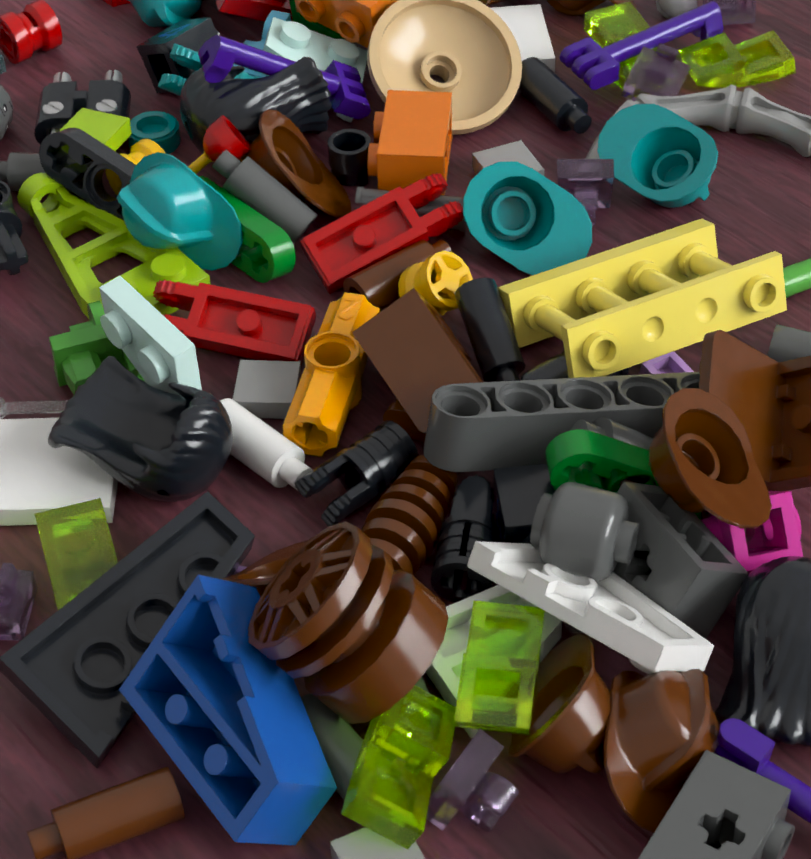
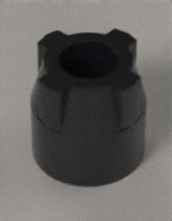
[328,129,371,187]

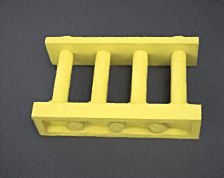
[498,218,787,378]

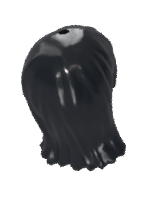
[180,57,332,161]
[48,356,233,502]
[714,556,811,747]

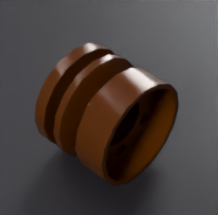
[248,522,449,724]

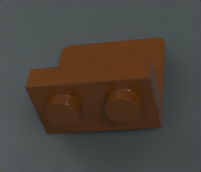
[699,330,811,491]

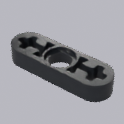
[39,128,136,220]

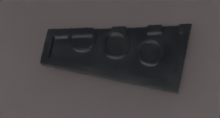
[0,491,255,769]

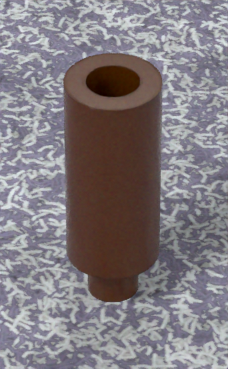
[343,240,452,309]
[27,766,185,859]

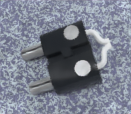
[34,70,131,145]

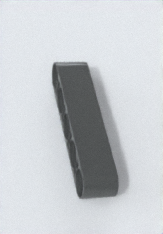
[423,372,700,472]

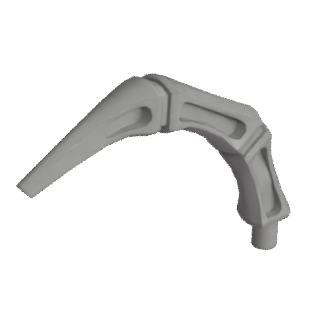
[575,84,811,186]

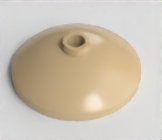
[367,0,522,135]

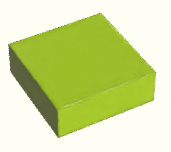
[59,108,132,154]

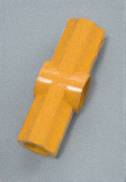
[283,292,380,457]

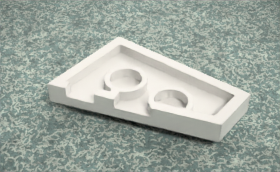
[466,541,714,674]

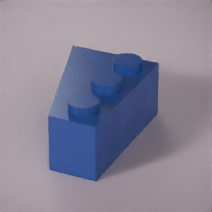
[119,574,337,846]

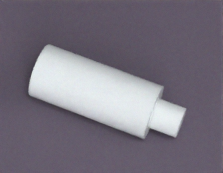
[220,398,313,490]

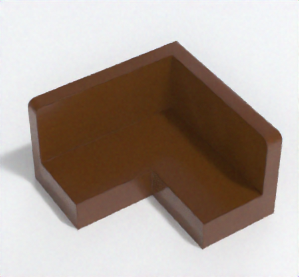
[352,288,483,434]

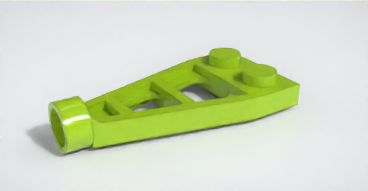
[18,173,210,318]

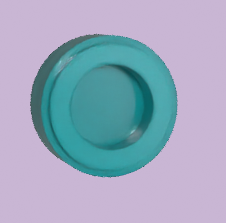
[128,111,181,154]

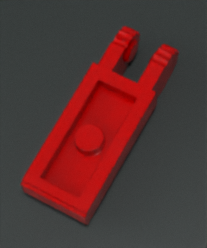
[300,173,464,294]
[153,280,317,365]

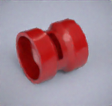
[0,0,63,64]

